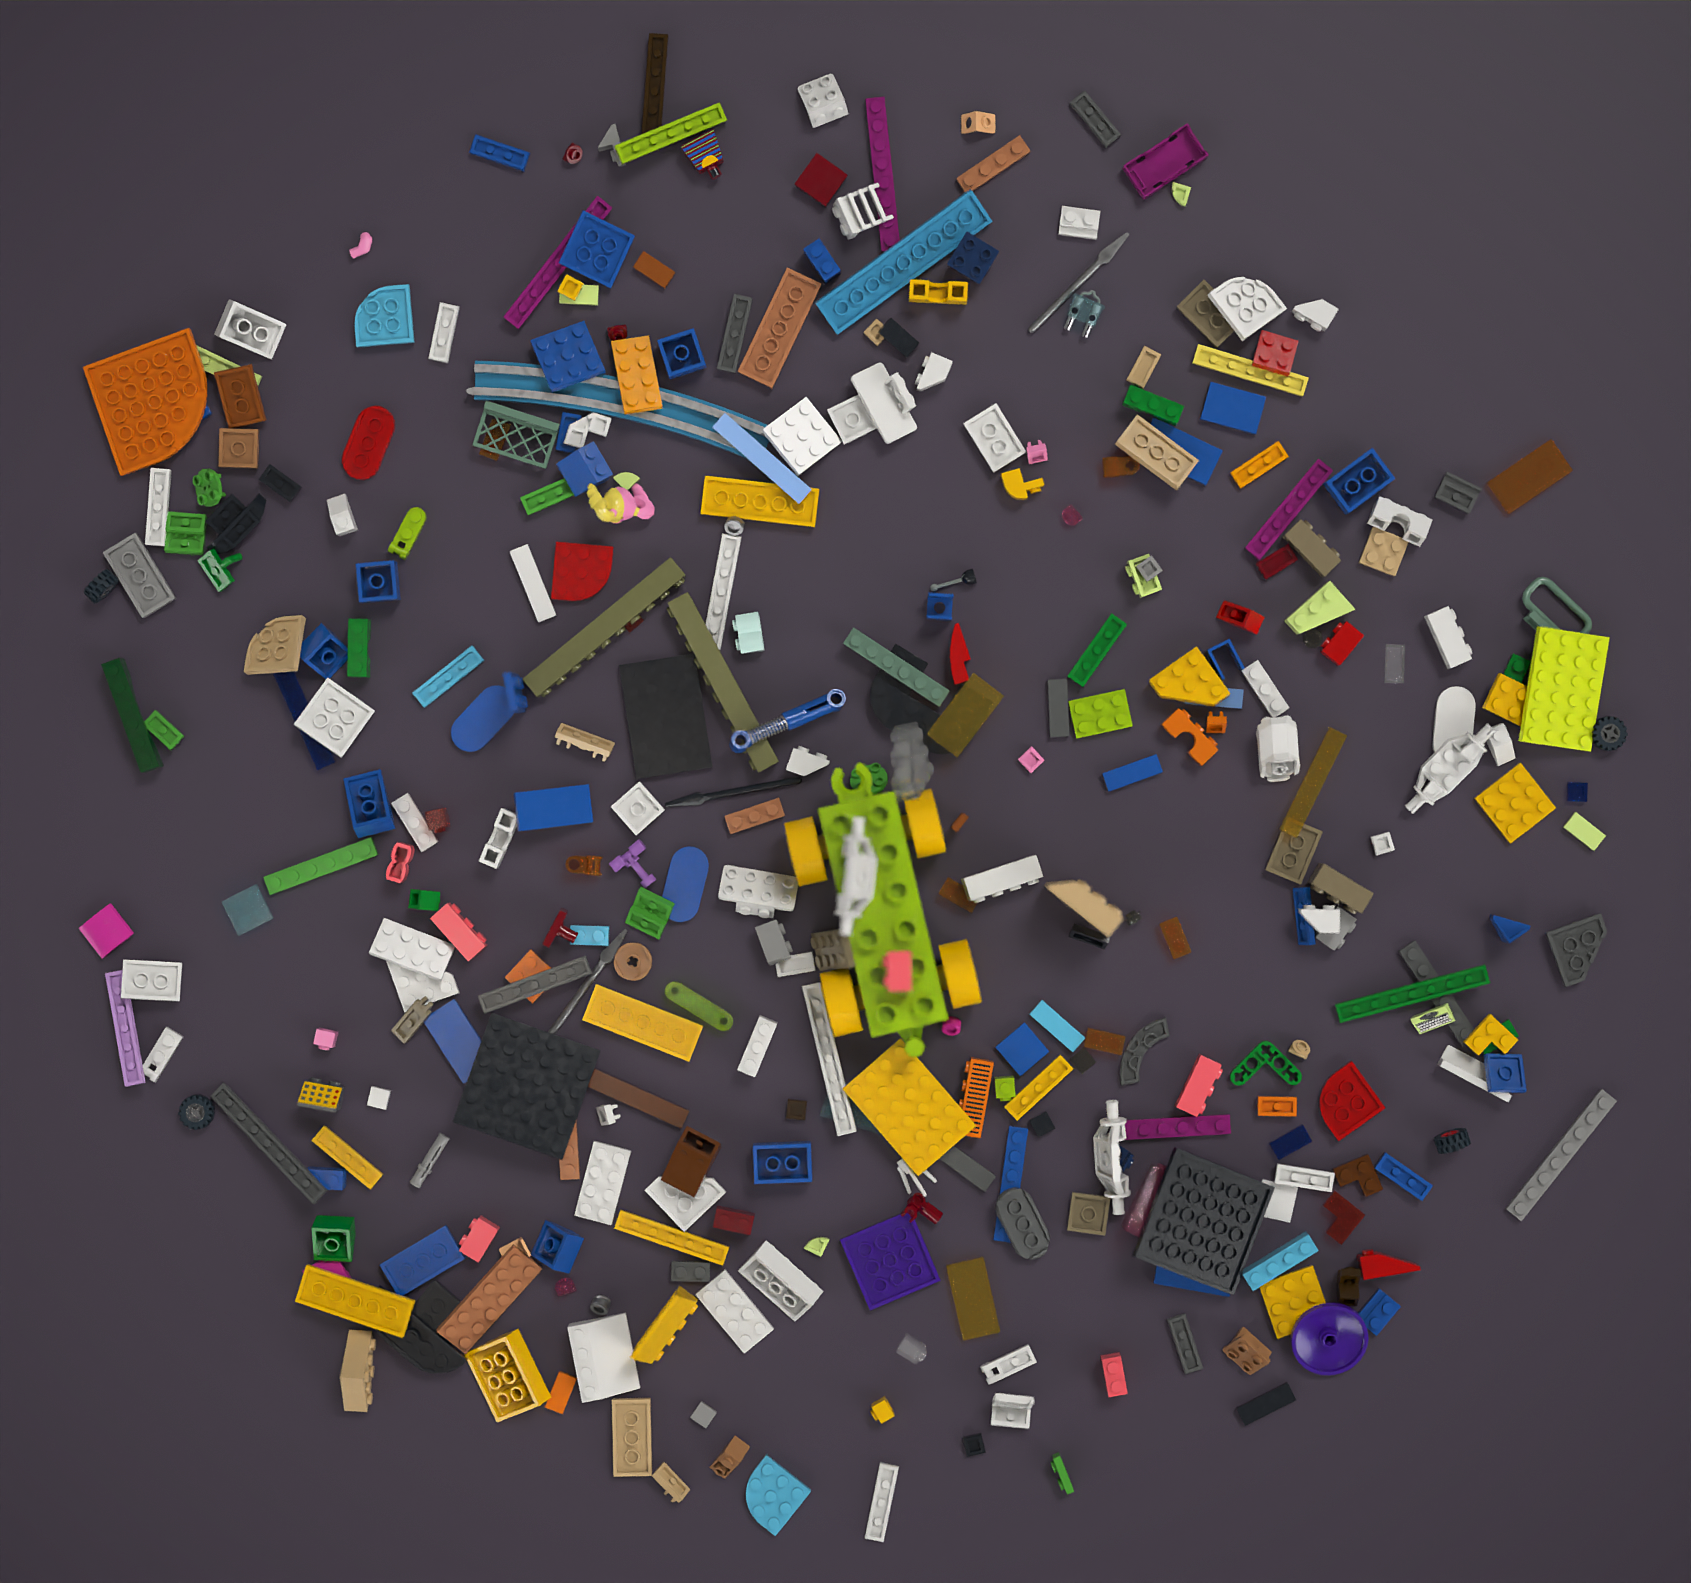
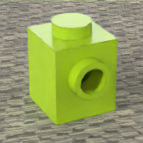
[994,1076,1016,1101]

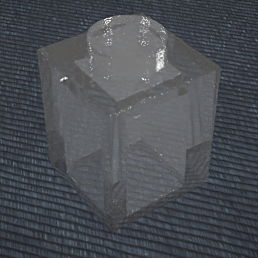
[896,1333,927,1365]

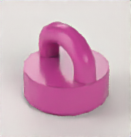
[941,1016,961,1036]

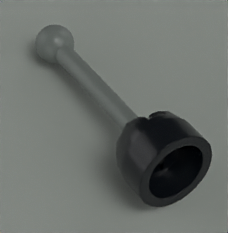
[931,568,977,592]

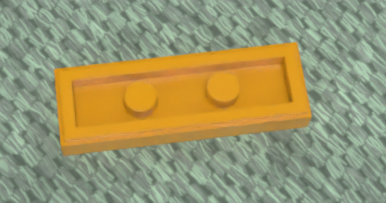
[1230,441,1289,489]

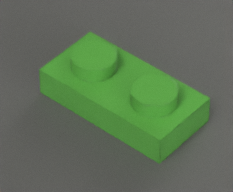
[144,710,184,750]
[1051,1452,1074,1494]

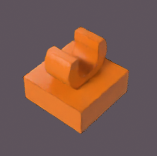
[1206,711,1227,733]

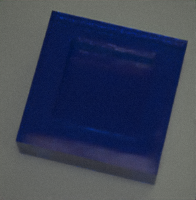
[1567,782,1588,802]

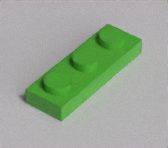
[520,479,574,516]

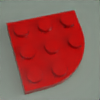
[551,542,614,601]
[1319,1061,1385,1141]

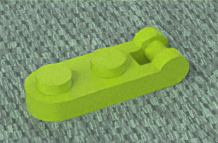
[388,507,427,560]

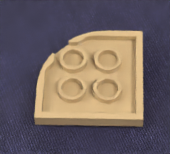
[244,615,306,675]

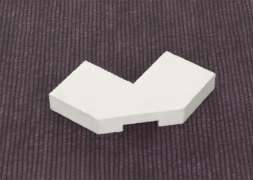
[564,412,612,448]

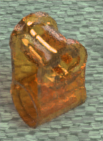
[1102,456,1140,478]
[565,855,603,876]

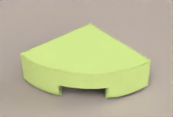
[1171,182,1191,207]
[613,472,640,490]
[804,1237,830,1257]

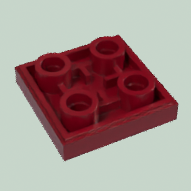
[794,153,848,207]

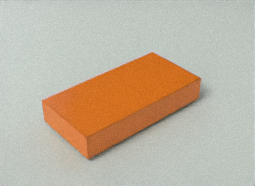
[545,1371,577,1414]

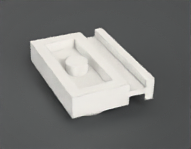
[1058,206,1100,240]

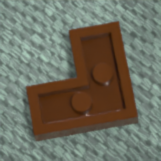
[1332,1154,1383,1197]

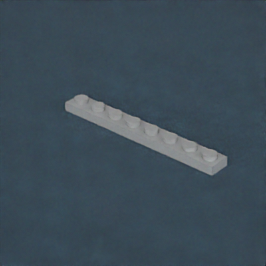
[1505,1088,1617,1221]

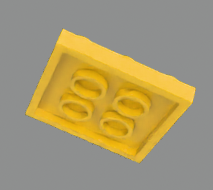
[1474,763,1556,844]
[1259,1265,1326,1339]

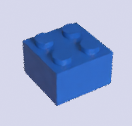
[657,328,707,380]
[356,560,401,603]

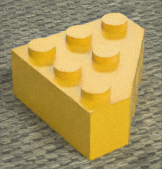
[1149,646,1230,707]

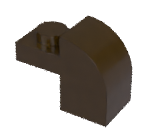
[1337,1267,1361,1306]

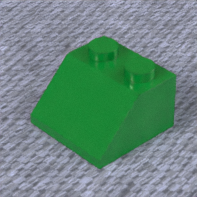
[311,1215,356,1262]

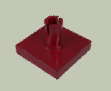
[542,908,578,947]

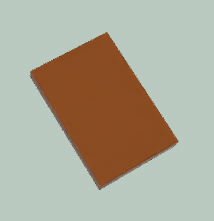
[214,364,266,429]

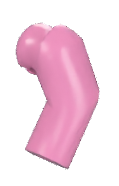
[349,232,373,258]

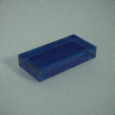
[1269,1124,1312,1160]

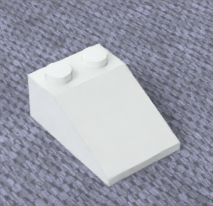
[214,299,286,359]

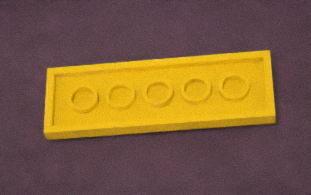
[701,476,819,527]
[582,984,703,1062]
[295,1264,415,1338]

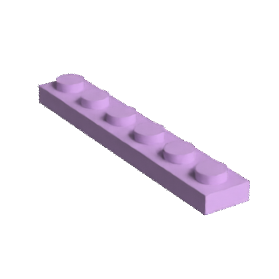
[105,970,146,1087]

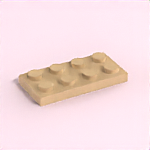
[1115,415,1199,490]
[612,1398,652,1477]

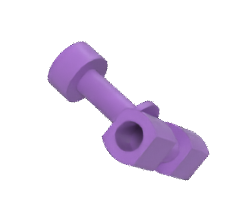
[609,839,656,888]

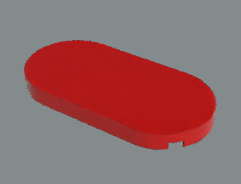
[342,406,395,480]

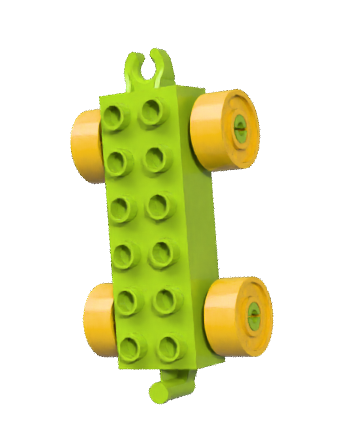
[784,763,982,1057]

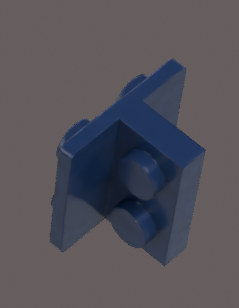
[947,232,999,284]

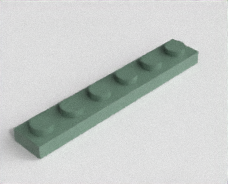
[843,627,950,707]

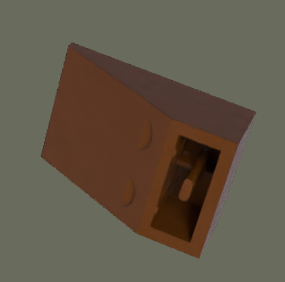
[661,1126,722,1198]

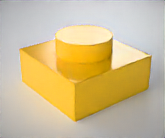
[558,274,584,301]

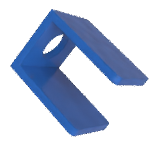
[926,593,954,621]
[1205,639,1245,680]

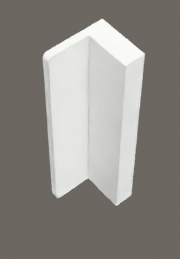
[1437,1045,1512,1102]

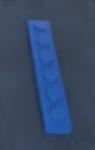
[994,1126,1028,1242]

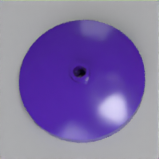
[1291,1303,1368,1375]

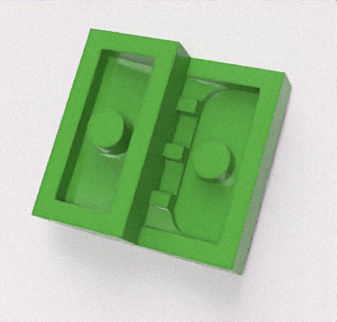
[164,512,207,555]
[625,887,675,939]

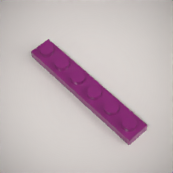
[1245,458,1333,560]
[1125,1114,1231,1140]

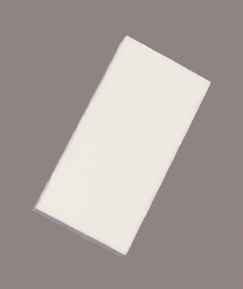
[775,952,816,977]

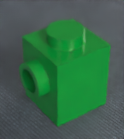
[408,889,440,911]

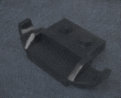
[205,493,266,554]

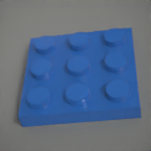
[558,210,635,288]
[530,321,605,393]

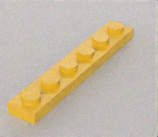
[614,1210,729,1266]

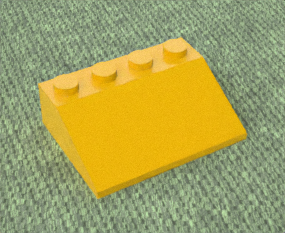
[631,1286,698,1364]
[464,1329,551,1422]

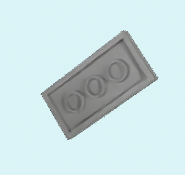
[103,533,177,618]

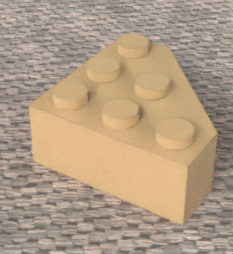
[340,1330,376,1412]

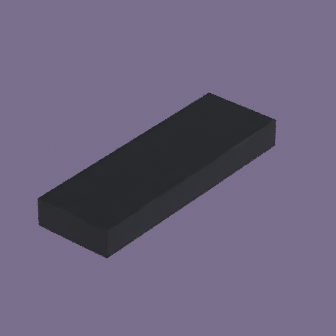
[1236,1382,1296,1426]

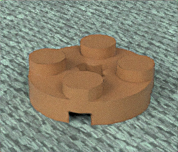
[614,942,652,981]

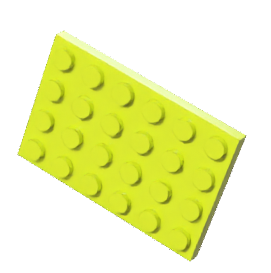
[1518,626,1610,751]

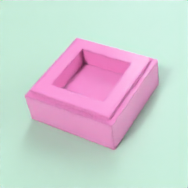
[1017,746,1045,773]

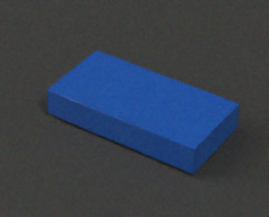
[556,412,582,453]

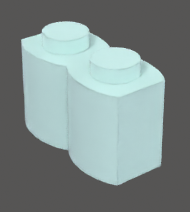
[732,612,765,654]

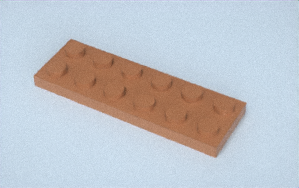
[738,268,822,389]
[436,1244,542,1354]

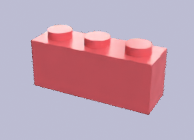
[430,902,487,961]
[1175,1054,1223,1117]

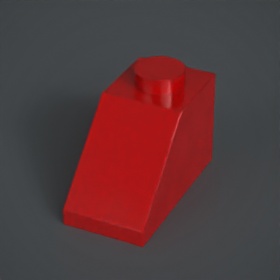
[1216,600,1265,635]

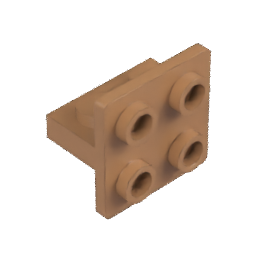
[1222,1327,1272,1375]

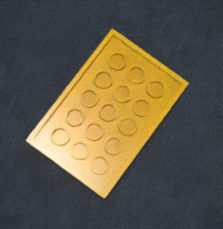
[842,1038,976,1176]

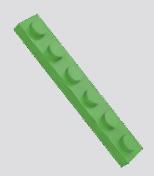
[264,837,379,895]

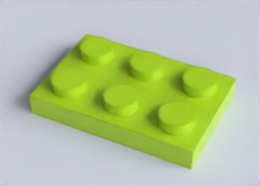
[1068,689,1133,739]

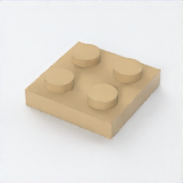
[1359,527,1408,577]

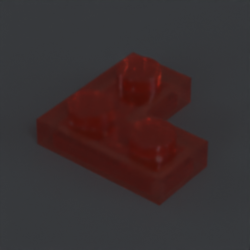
[1323,1190,1365,1245]

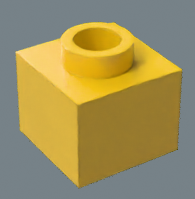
[870,1396,895,1424]

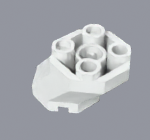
[1256,715,1300,782]

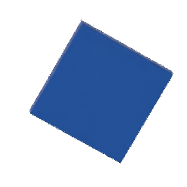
[995,1022,1049,1076]
[1483,1053,1527,1093]

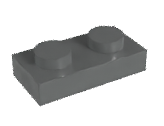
[671,1261,710,1282]

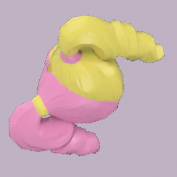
[587,483,655,524]

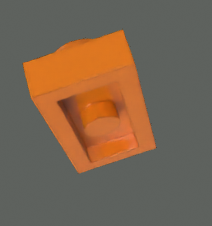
[1257,1096,1297,1116]

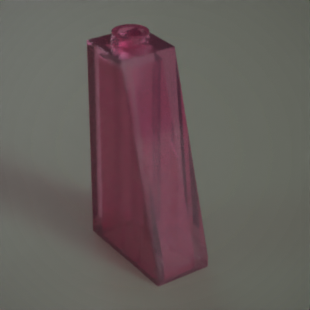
[1121,1163,1166,1237]

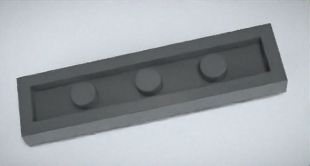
[717,294,753,374]

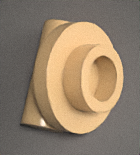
[1288,1040,1310,1060]

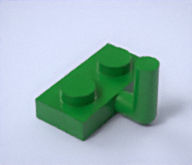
[198,549,243,592]

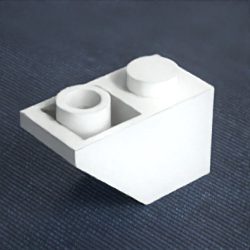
[1291,299,1338,332]
[915,352,953,392]
[786,746,830,776]
[1298,905,1340,933]

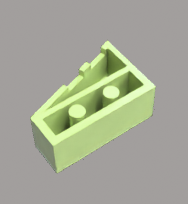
[1284,581,1356,635]

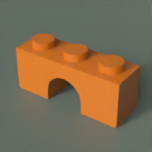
[1160,708,1218,766]

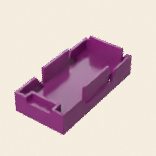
[1122,123,1209,200]

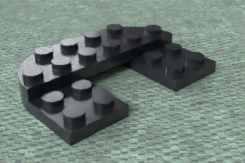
[870,644,994,754]

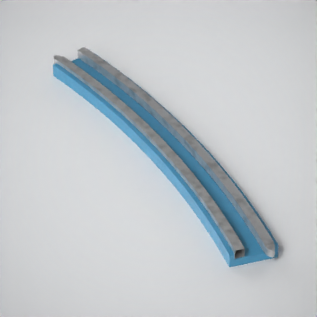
[466,361,769,459]

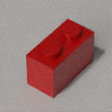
[1320,621,1365,666]

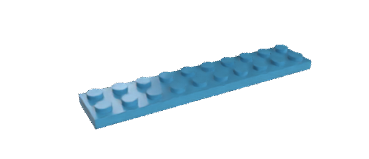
[815,189,993,335]

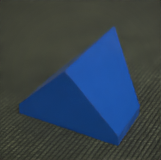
[1489,914,1531,944]

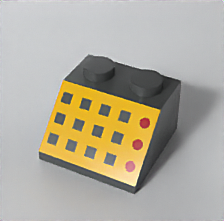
[297,1077,345,1112]

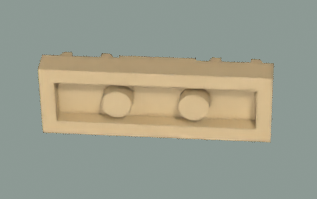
[555,723,615,762]

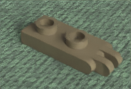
[391,996,434,1044]

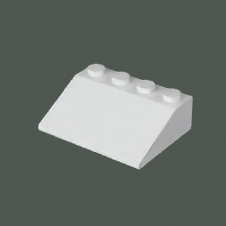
[567,1313,640,1403]

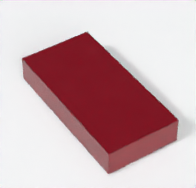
[1255,543,1298,580]

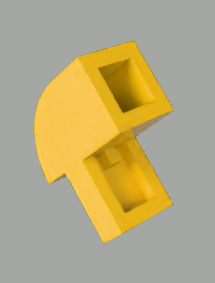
[1001,468,1044,500]

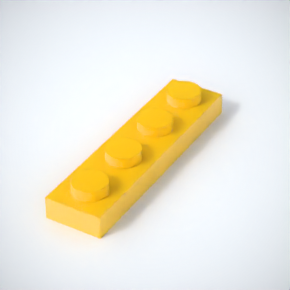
[1004,1055,1073,1121]
[311,1125,383,1189]

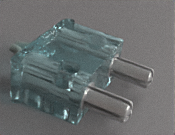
[1064,290,1105,338]

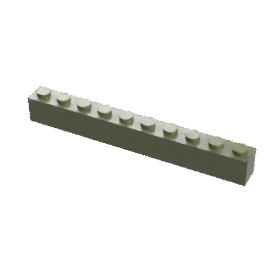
[523,557,686,698]
[666,592,779,773]

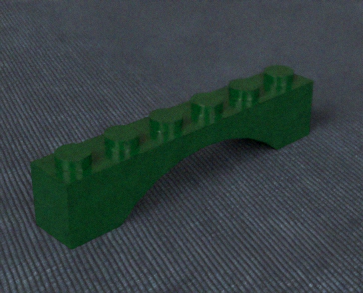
[101,658,164,773]

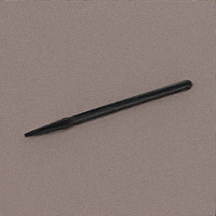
[665,776,802,807]

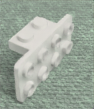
[851,363,917,444]
[718,865,798,918]

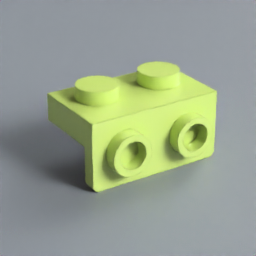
[1125,554,1162,598]

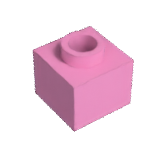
[313,1028,338,1050]

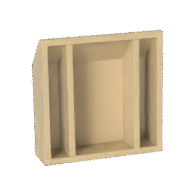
[1044,879,1123,937]

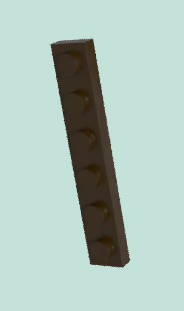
[642,33,669,151]

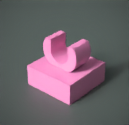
[1026,440,1048,464]

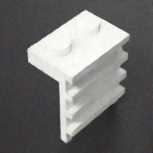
[832,183,893,240]
[991,1393,1034,1429]

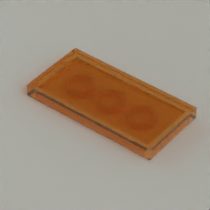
[1487,439,1573,514]

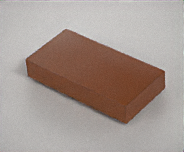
[633,251,676,289]
[951,813,969,832]

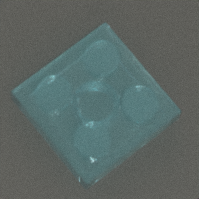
[222,884,274,936]

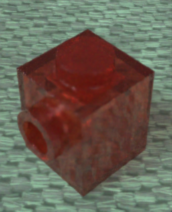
[425,808,450,833]

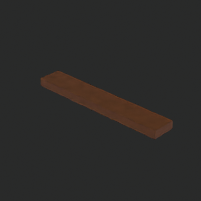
[588,1068,690,1129]

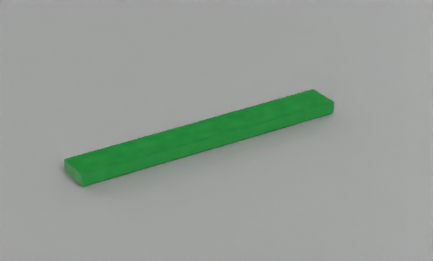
[1335,964,1490,1023]

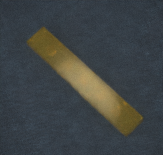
[1279,727,1347,838]

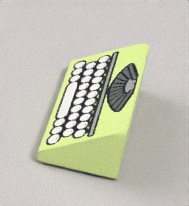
[1410,1003,1455,1034]

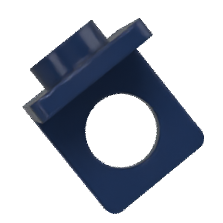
[1118,1145,1134,1172]

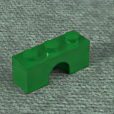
[1122,385,1184,426]
[347,619,371,677]

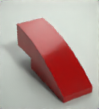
[950,623,971,685]

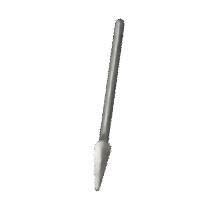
[1028,232,1129,333]
[548,929,627,1035]

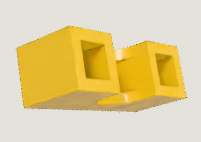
[909,279,968,305]

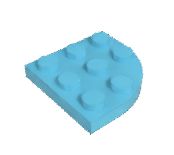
[355,284,415,348]
[746,1454,811,1536]

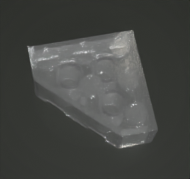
[891,722,934,802]

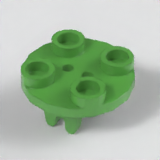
[193,468,226,507]
[850,763,888,795]

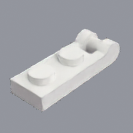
[143,1027,183,1083]
[980,1344,1037,1384]

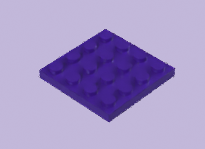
[840,1213,941,1310]

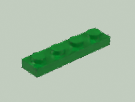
[1067,613,1127,687]

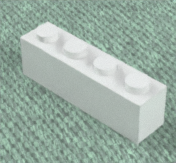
[961,855,1043,903]

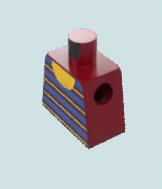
[681,129,724,180]

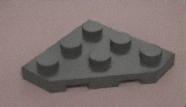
[1545,913,1607,987]

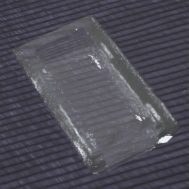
[1384,644,1405,683]

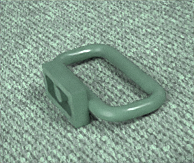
[1522,577,1592,634]

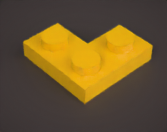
[1463,1014,1518,1055]

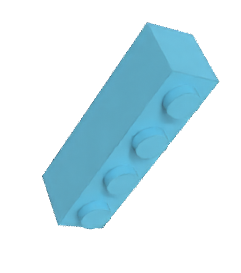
[1242,1231,1319,1291]

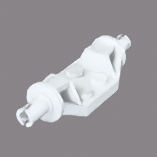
[1405,723,1496,814]
[834,817,877,935]
[1093,1100,1131,1215]

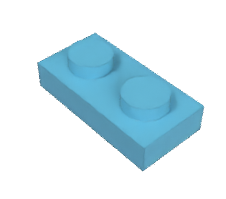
[570,925,609,946]

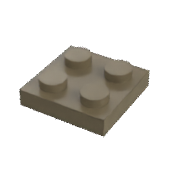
[1067,1192,1110,1236]

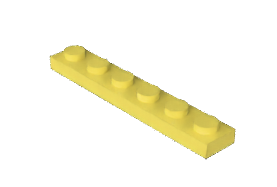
[1192,344,1309,397]

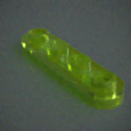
[665,981,733,1031]

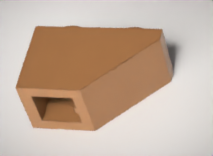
[710,1435,750,1479]

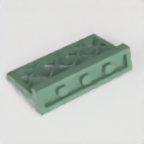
[472,401,560,469]

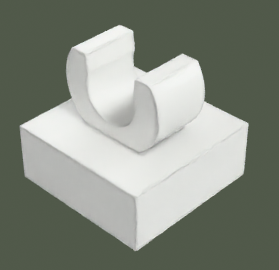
[596,1104,621,1126]

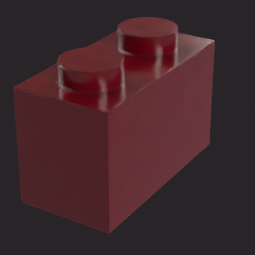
[713,1206,755,1235]

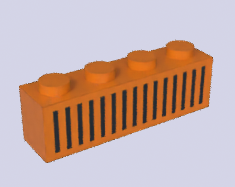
[959,1057,994,1138]

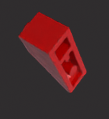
[1357,1249,1421,1280]

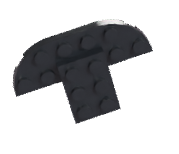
[375,1279,468,1374]

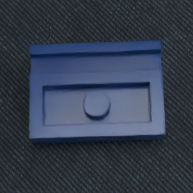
[1358,1288,1401,1336]

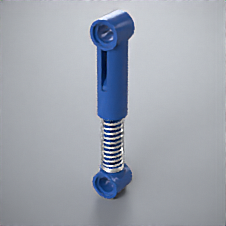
[729,689,846,753]

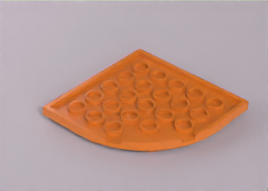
[83,328,207,476]

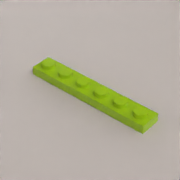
[614,102,727,164]

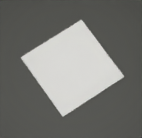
[1262,1179,1298,1223]

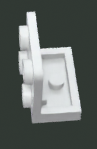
[798,74,849,128]

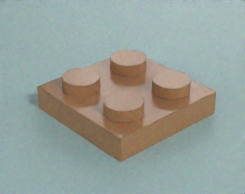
[218,428,259,468]

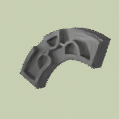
[1120,1017,1170,1086]

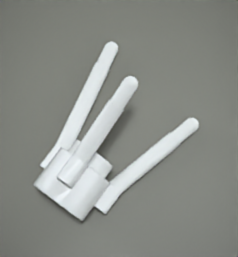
[896,1158,937,1197]

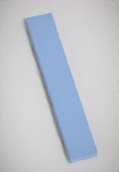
[712,413,812,504]

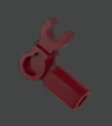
[901,1193,943,1224]

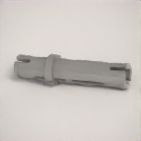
[409,1133,450,1188]

